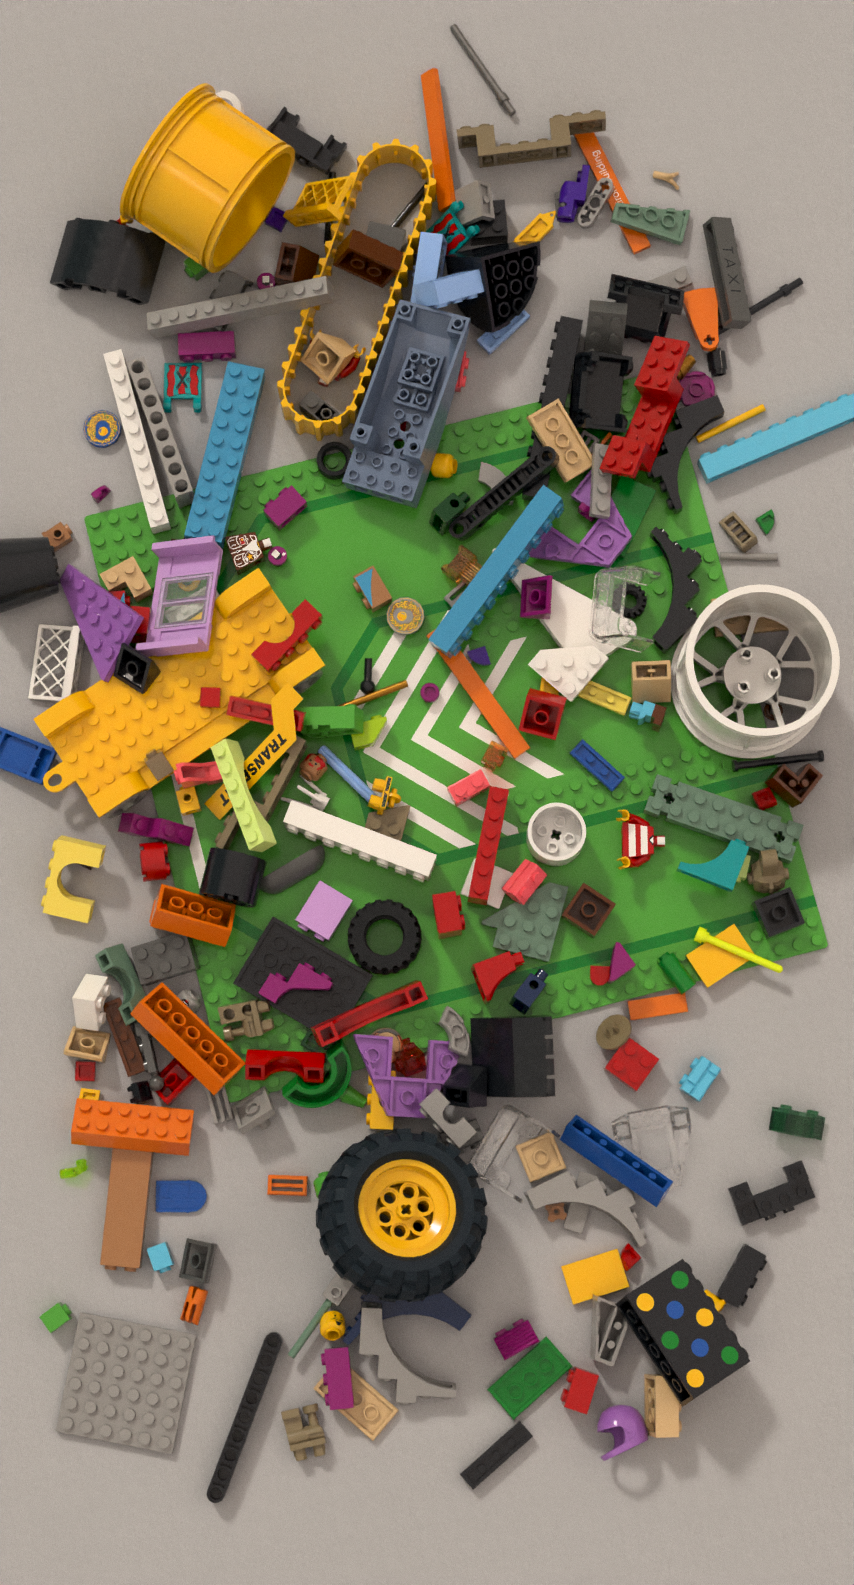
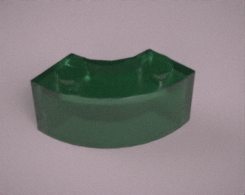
[768,1104,825,1140]

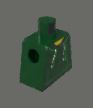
[429,492,470,536]

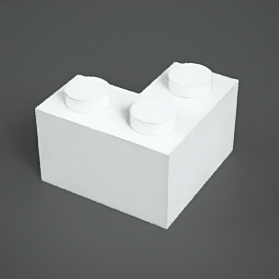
[72,974,111,1031]

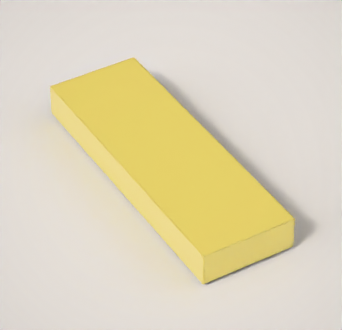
[577,681,632,716]

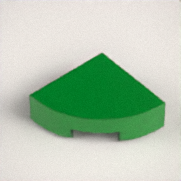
[755,509,774,536]

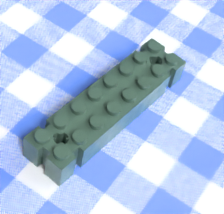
[643,774,804,864]

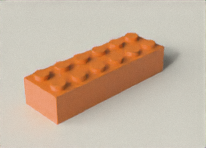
[130,982,245,1095]
[71,1098,194,1156]

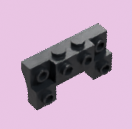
[267,107,347,175]
[728,1160,815,1226]

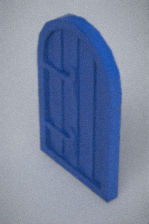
[155,1180,207,1213]

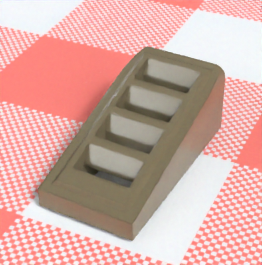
[719,511,758,553]

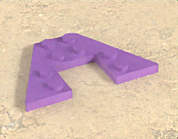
[529,468,632,568]
[353,1034,460,1118]

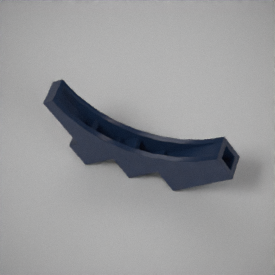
[342,1292,472,1346]

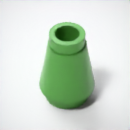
[338,1084,367,1108]

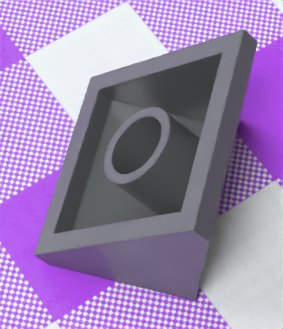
[179,1238,217,1284]

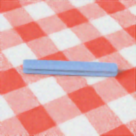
[317,745,377,803]

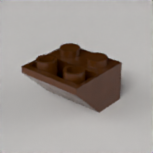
[274,242,320,285]

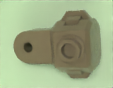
[747,849,789,895]

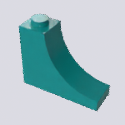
[677,839,749,892]

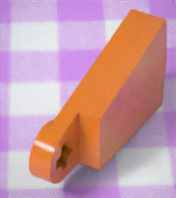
[683,287,719,352]

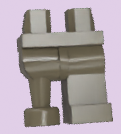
[218,999,275,1042]
[281,1403,327,1461]

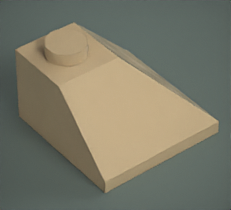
[301,332,356,384]

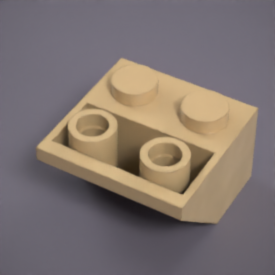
[630,660,671,704]

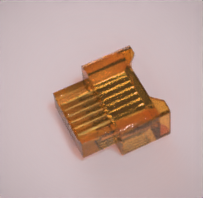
[441,545,482,586]

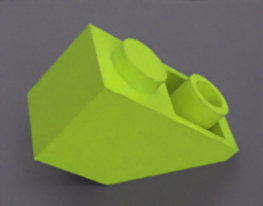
[351,715,387,751]

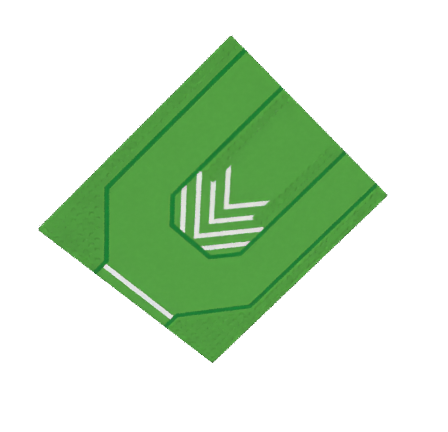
[84,377,828,1103]

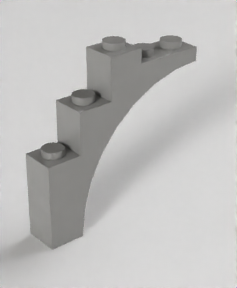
[524,1171,647,1247]
[359,1302,456,1405]

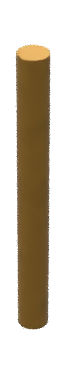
[338,680,408,706]

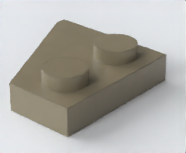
[365,805,411,841]

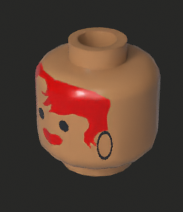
[299,753,328,782]

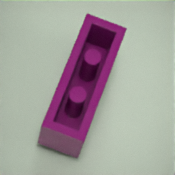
[178,331,236,363]
[321,1346,354,1410]

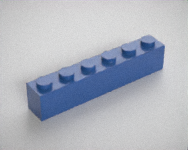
[560,1115,673,1207]

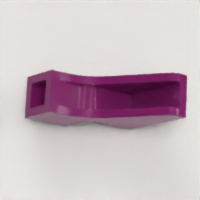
[118,813,194,847]
[258,962,334,1004]

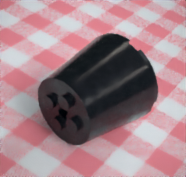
[0,537,61,613]

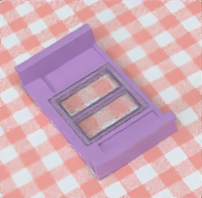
[136,535,223,657]

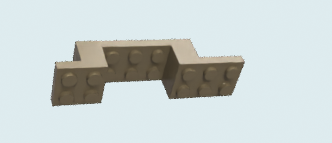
[456,110,606,168]
[215,730,308,850]

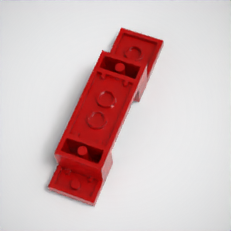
[599,336,690,479]

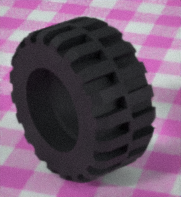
[347,899,422,975]

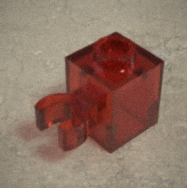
[394,1037,427,1077]

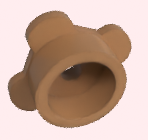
[545,1203,567,1222]

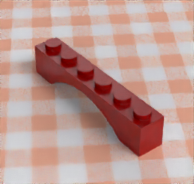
[468,786,509,906]
[311,980,428,1047]

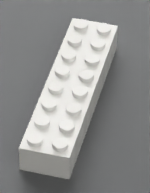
[283,800,437,882]

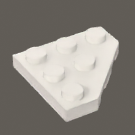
[528,646,609,702]

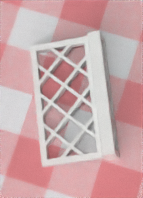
[28,624,84,702]

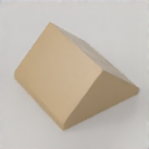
[63,1026,111,1063]

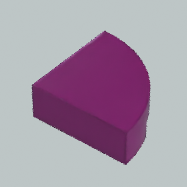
[91,485,111,504]
[578,502,596,522]

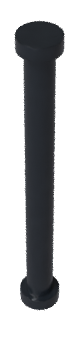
[732,750,824,772]

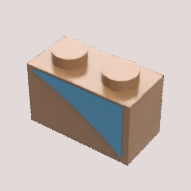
[352,566,392,613]

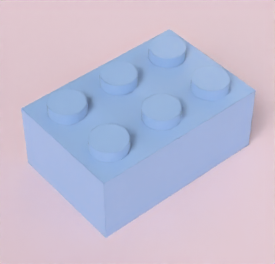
[413,269,484,308]

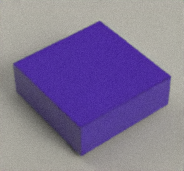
[265,207,288,232]

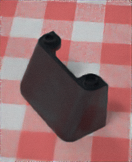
[569,351,633,433]

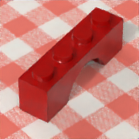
[251,599,323,673]
[245,1049,325,1083]

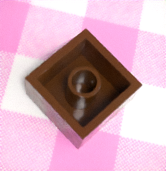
[561,883,616,938]

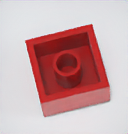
[519,688,567,740]
[604,1037,659,1092]
[560,1366,599,1415]

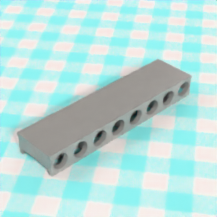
[126,357,194,509]

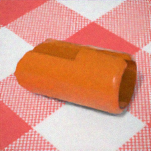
[180,1286,208,1326]

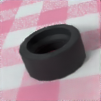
[317,442,351,480]

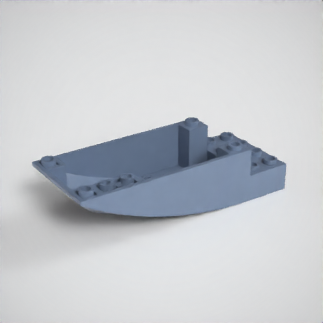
[342,299,471,508]

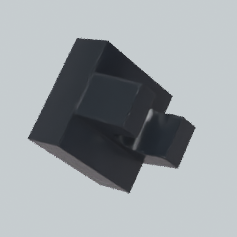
[127,1080,153,1103]

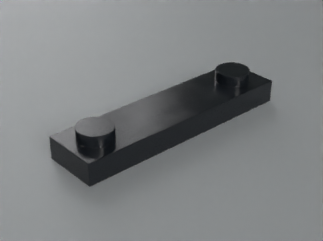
[460,1421,533,1490]

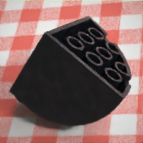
[445,241,541,332]

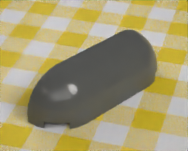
[260,845,325,894]

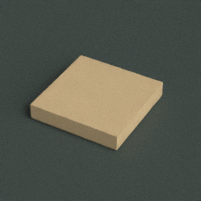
[515,1131,566,1182]

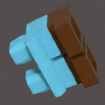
[629,701,667,732]

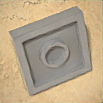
[232,1086,276,1134]

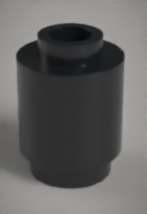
[706,348,727,377]

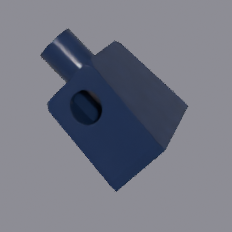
[509,969,548,1015]

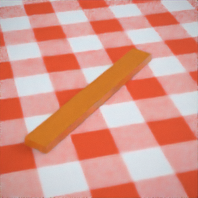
[421,68,456,212]
[426,629,530,760]

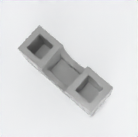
[419,1088,476,1148]

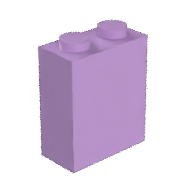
[295,881,353,942]

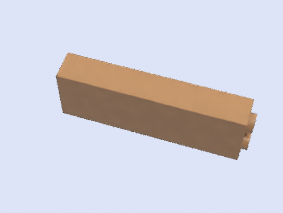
[100,1148,154,1272]

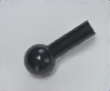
[360,658,375,694]

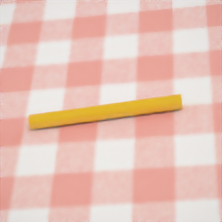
[695,404,766,443]

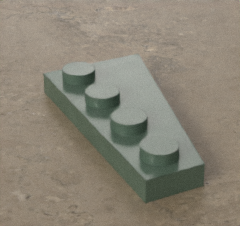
[610,203,690,245]

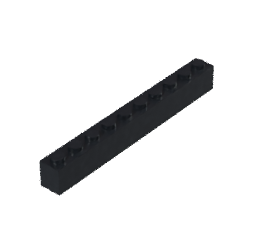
[521,316,583,501]

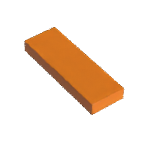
[627,993,688,1021]

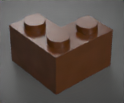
[764,763,823,808]

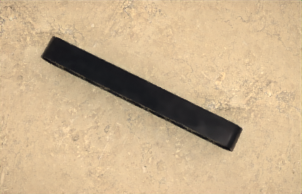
[207,1332,283,1503]

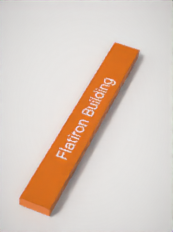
[573,132,651,255]

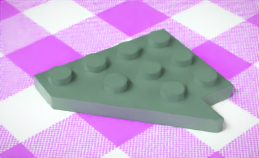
[482,882,568,962]

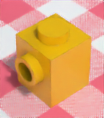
[175,786,202,816]

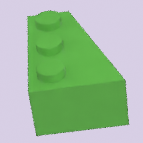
[295,704,364,739]

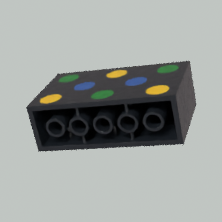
[616,1259,750,1407]

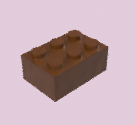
[333,229,403,288]

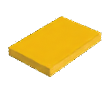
[686,924,754,988]
[561,1249,629,1305]

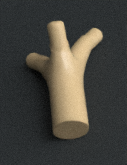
[653,171,679,190]

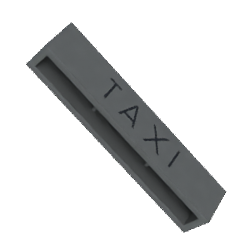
[703,217,751,329]

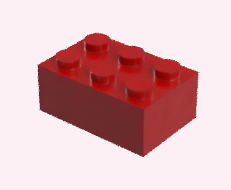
[432,891,465,939]

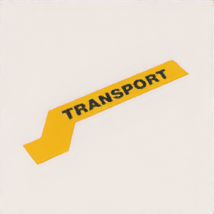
[204,682,303,820]

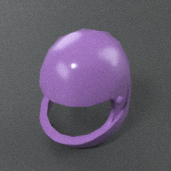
[597,1405,648,1461]

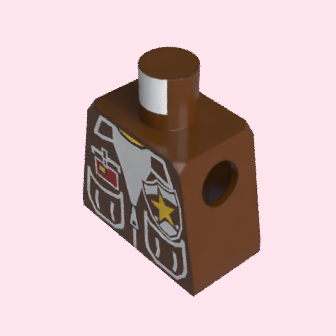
[225,532,273,575]

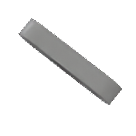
[577,178,614,229]

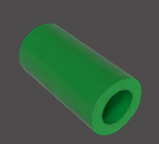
[658,952,697,995]

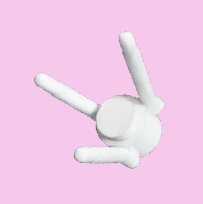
[281,775,330,812]

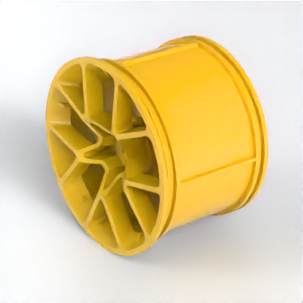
[120,83,295,273]

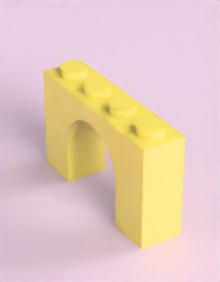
[41,835,106,923]

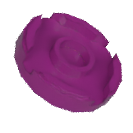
[679,371,715,406]

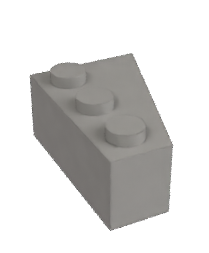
[590,1294,629,1367]

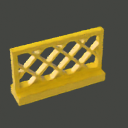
[283,176,354,227]

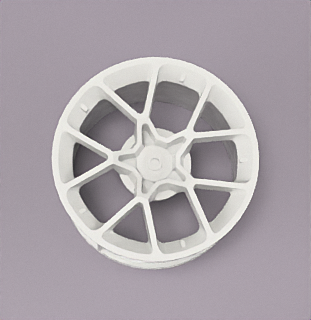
[671,584,840,759]

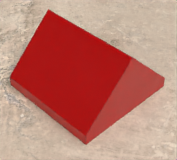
[155,1058,197,1106]

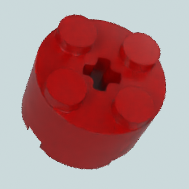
[139,841,170,882]

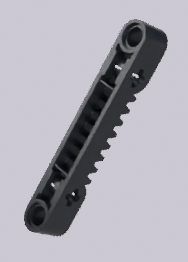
[449,446,560,541]

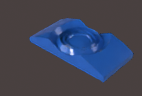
[0,727,57,785]

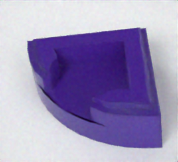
[467,646,491,666]

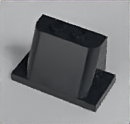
[607,274,685,343]

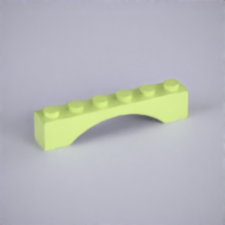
[210,738,277,852]

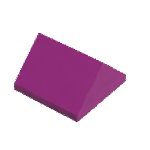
[520,575,553,619]
[607,942,636,984]

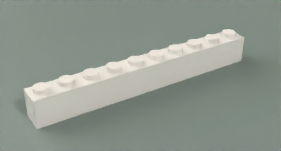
[103,349,171,534]

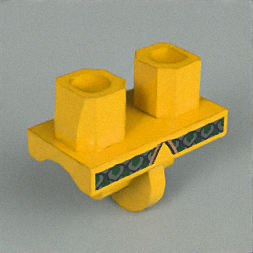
[368,776,401,815]

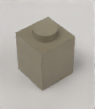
[144,749,174,781]

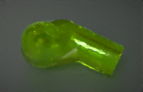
[59,1159,88,1179]

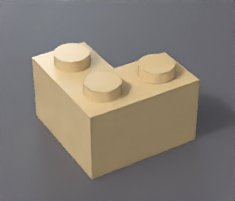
[100,556,153,602]

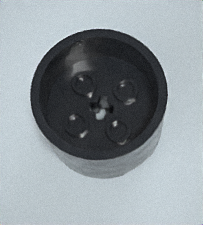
[199,848,267,908]

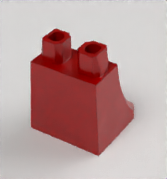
[471,951,525,1004]

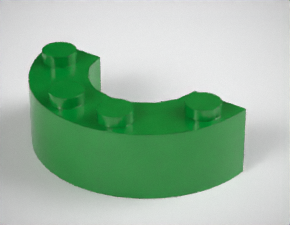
[282,1039,352,1108]

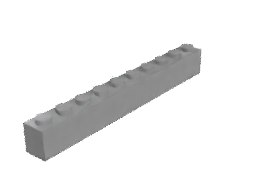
[146,276,334,339]

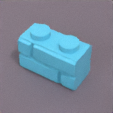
[679,1056,721,1102]

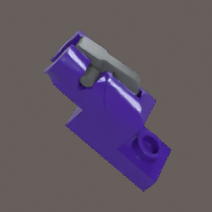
[555,165,590,223]

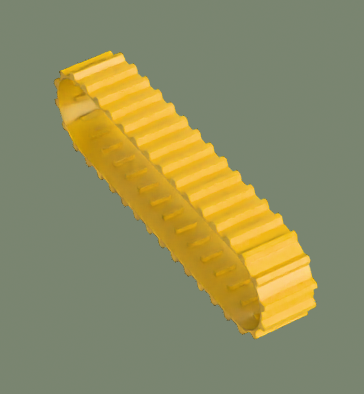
[277,139,436,441]

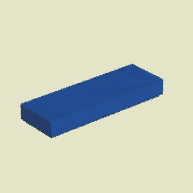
[569,739,625,792]

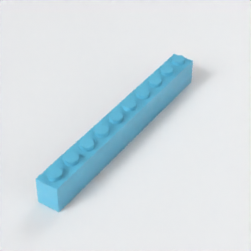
[697,393,854,484]

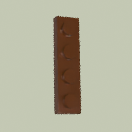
[103,997,145,1077]

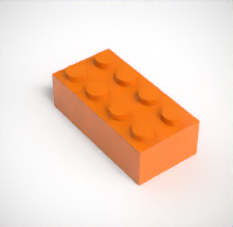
[150,884,236,947]

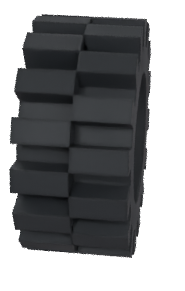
[612,583,647,620]

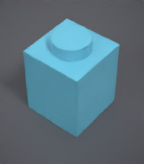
[147,1242,174,1274]

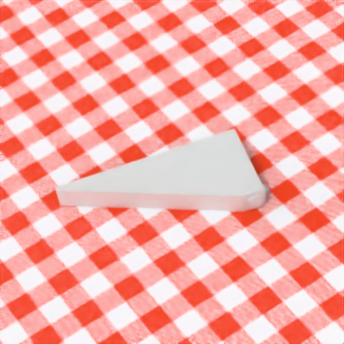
[492,548,637,657]

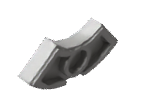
[478,462,513,506]
[438,1006,470,1058]

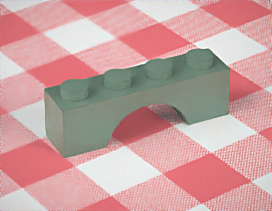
[95,943,146,1026]

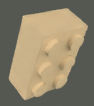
[644,1374,682,1438]

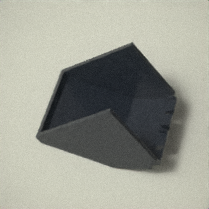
[470,1015,555,1098]

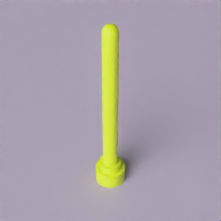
[694,927,783,973]

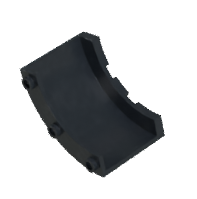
[50,218,166,305]

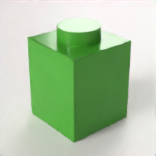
[184,257,209,281]
[39,1302,72,1333]

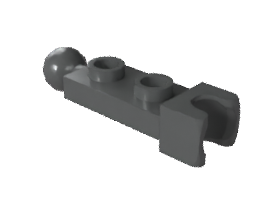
[134,1022,164,1091]

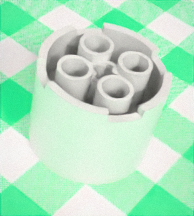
[526,803,586,866]

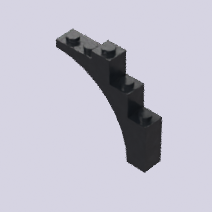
[645,395,725,514]
[650,527,702,654]

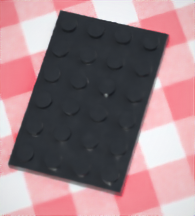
[233,917,373,1043]

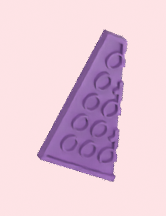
[60,564,144,682]

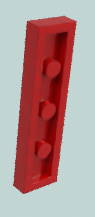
[226,696,306,732]

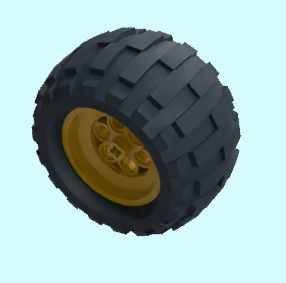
[316,1129,488,1303]

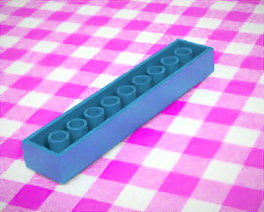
[184,361,265,549]
[428,485,564,659]

